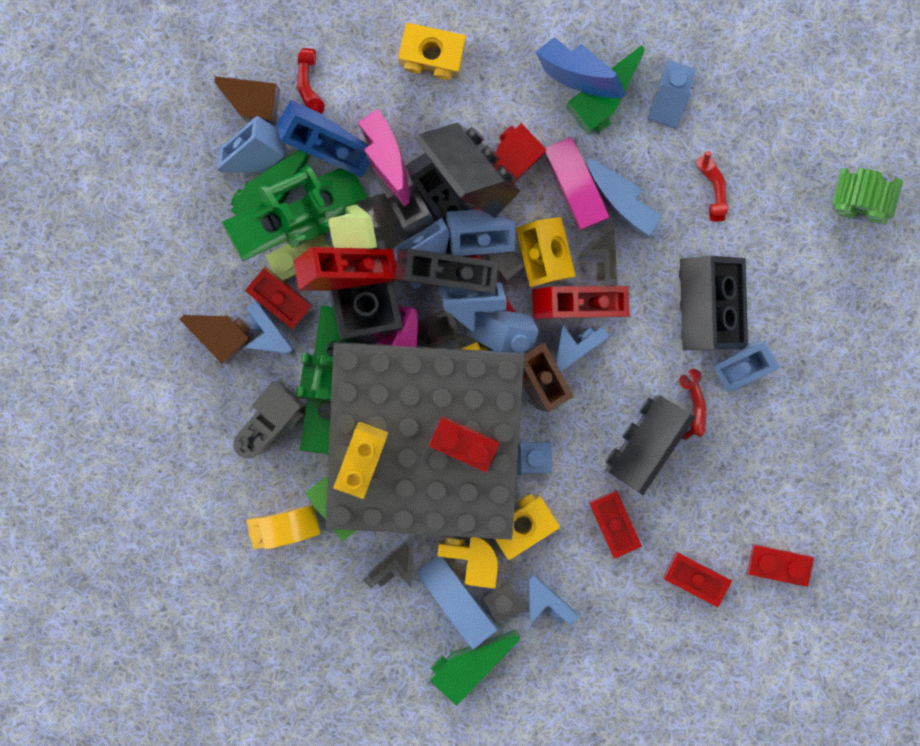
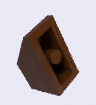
[214,76,280,125]
[179,315,252,364]
[523,343,574,412]

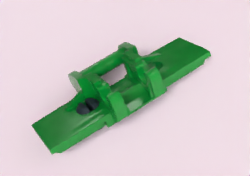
[221,165,370,262]
[296,305,339,455]

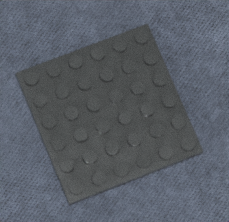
[325,342,524,540]

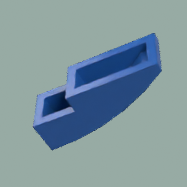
[536,37,626,99]

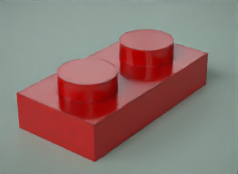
[245,266,313,329]
[428,416,500,473]
[588,490,642,559]
[747,544,814,587]
[662,551,732,608]

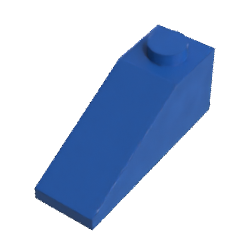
[276,100,370,177]

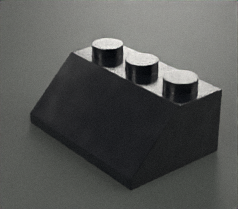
[415,122,521,218]
[329,240,403,344]
[679,256,748,351]
[605,395,696,495]

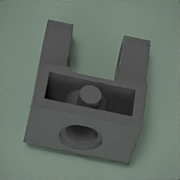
[233,382,306,458]

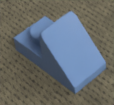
[647,59,697,129]
[440,283,506,332]
[245,300,296,354]
[555,325,609,372]
[712,340,780,392]
[516,442,552,475]
[528,572,579,626]

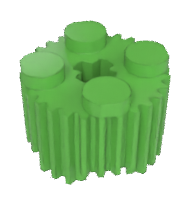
[831,168,903,225]

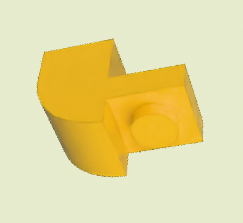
[246,505,320,549]
[437,536,498,589]

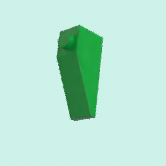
[566,45,645,135]
[230,149,311,215]
[430,629,520,706]

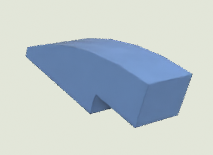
[586,157,662,239]
[417,556,497,649]

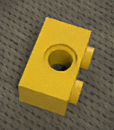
[398,22,466,80]
[516,217,576,287]
[333,422,388,499]
[495,493,561,561]

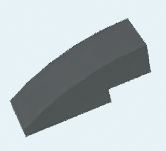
[370,164,434,239]

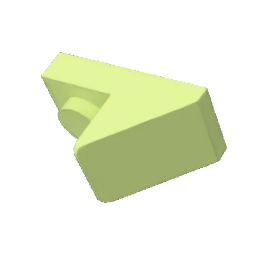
[328,205,377,249]
[265,234,329,281]

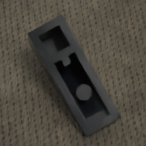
[406,152,470,225]
[394,248,499,293]

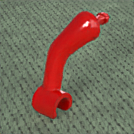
[297,48,325,114]
[697,151,729,222]
[679,368,706,440]

